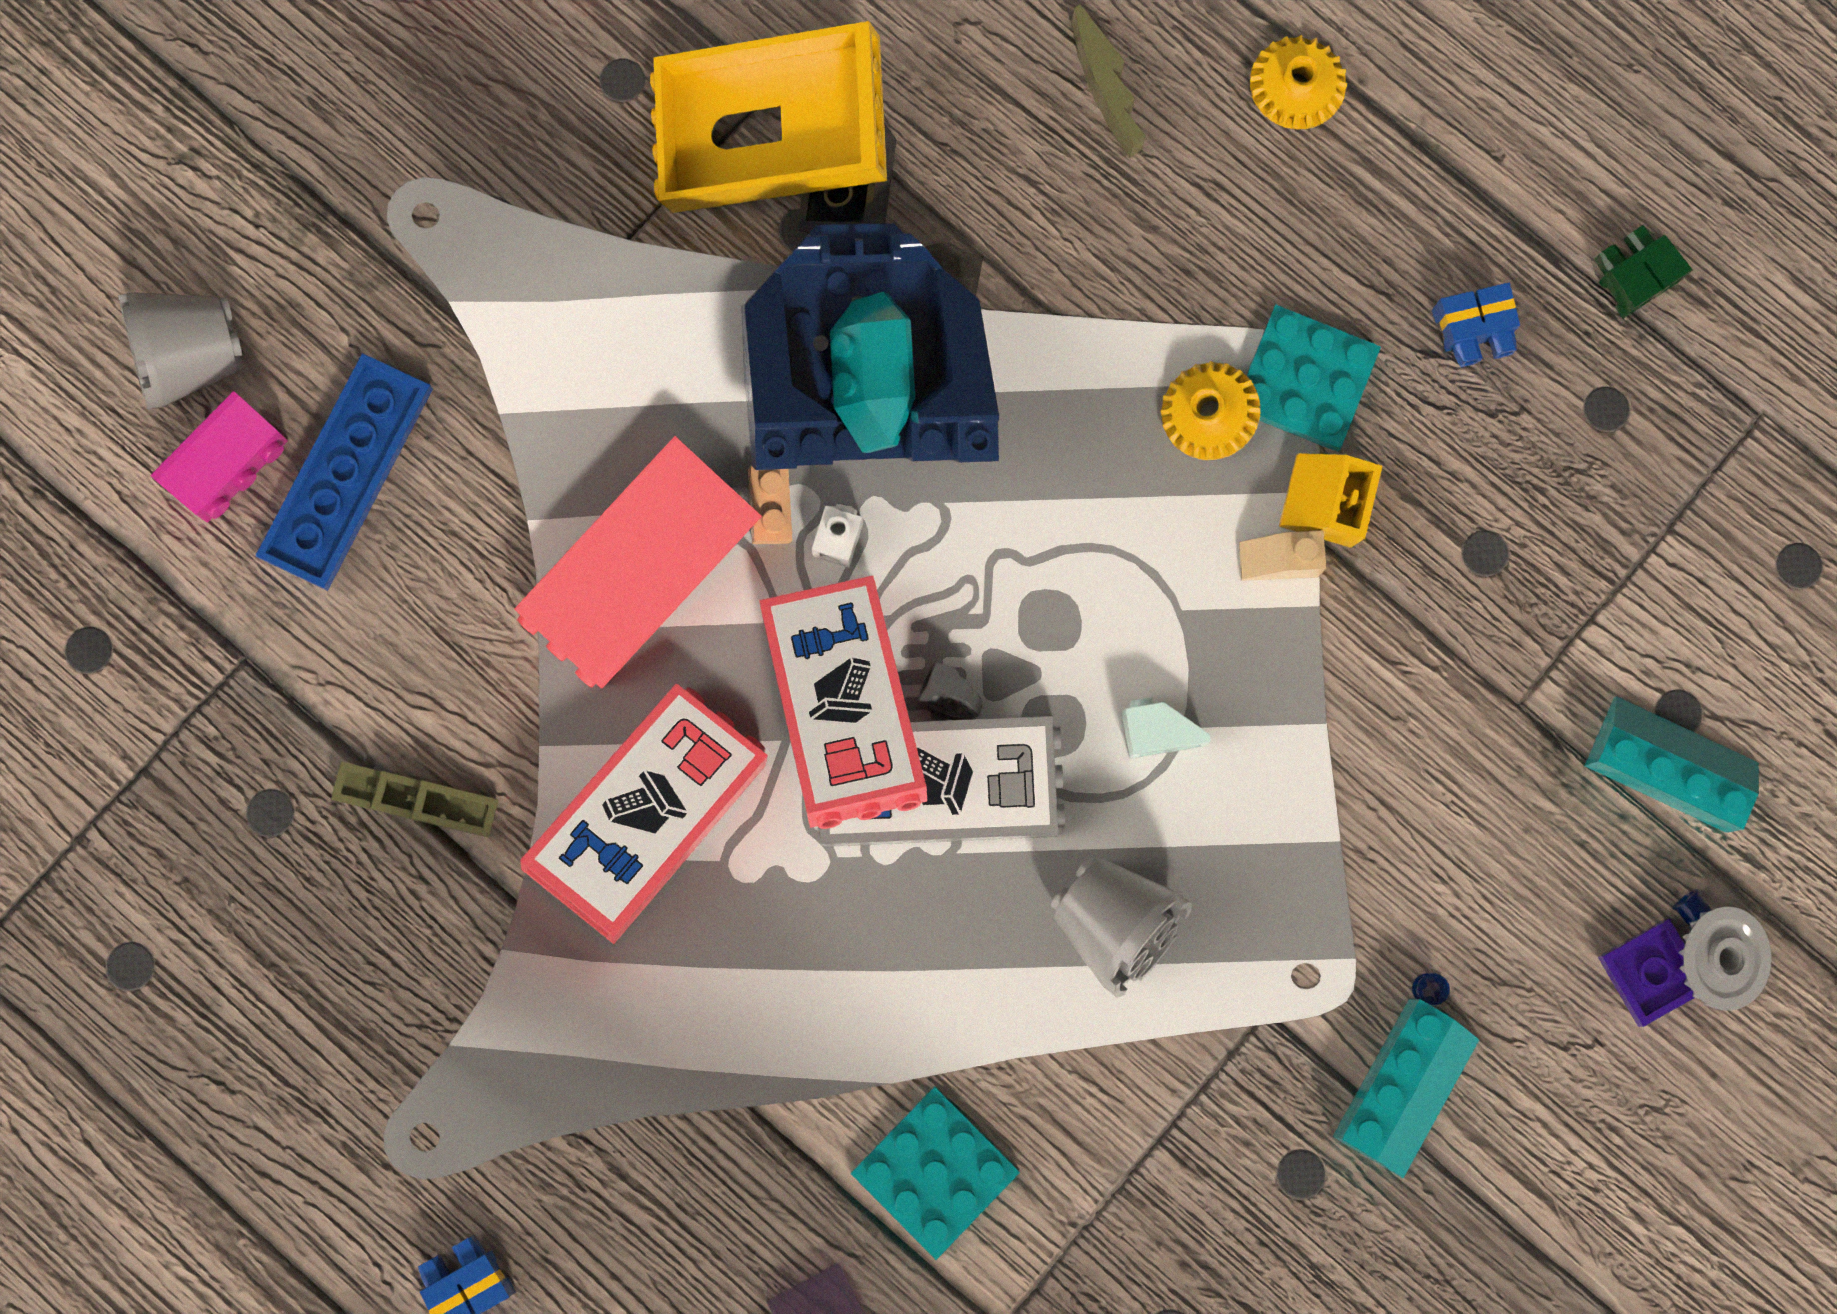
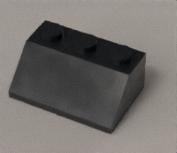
[797,122,897,233]

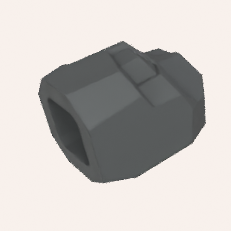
[918,661,983,720]

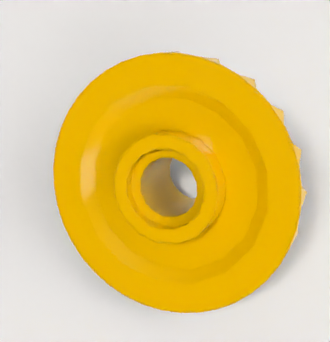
[1250,34,1347,129]
[1160,361,1261,460]

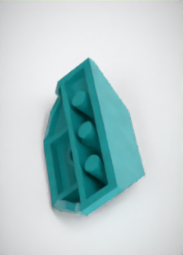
[830,292,915,453]

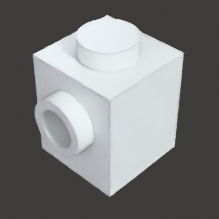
[811,504,863,568]

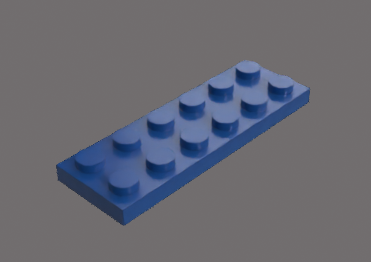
[255,353,433,591]

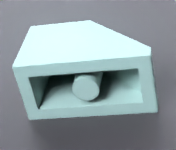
[1121,698,1211,759]

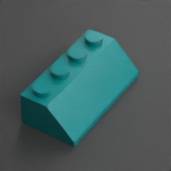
[1584,696,1759,833]
[1332,999,1479,1178]

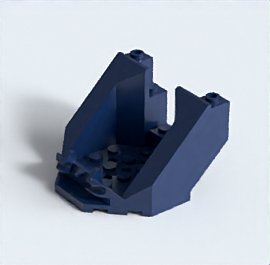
[741,223,999,470]

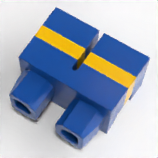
[1431,282,1520,367]
[418,1235,516,1314]

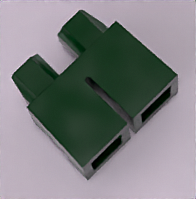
[1595,225,1693,319]

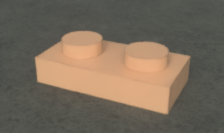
[748,466,792,544]

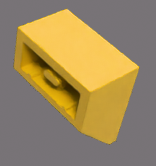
[1279,453,1383,548]

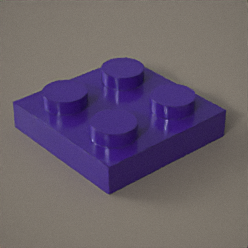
[1598,919,1695,1027]

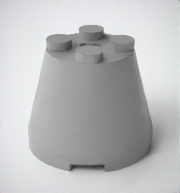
[118,292,243,410]
[1051,857,1192,998]

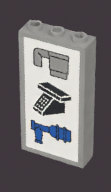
[820,716,1065,847]

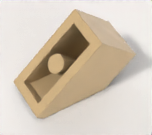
[1239,531,1326,581]

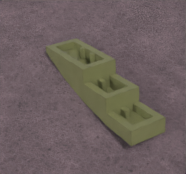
[1071,4,1146,158]
[330,761,499,838]

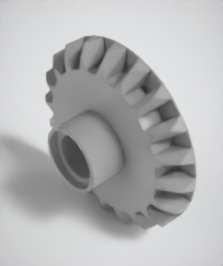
[1679,906,1771,1011]

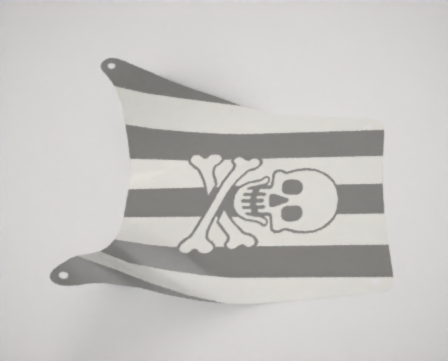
[383,177,1356,1179]

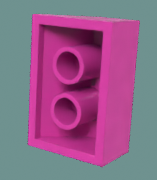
[150,391,288,523]

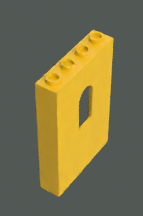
[650,21,887,213]

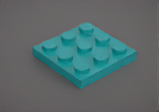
[1246,304,1381,452]
[850,1086,1020,1260]

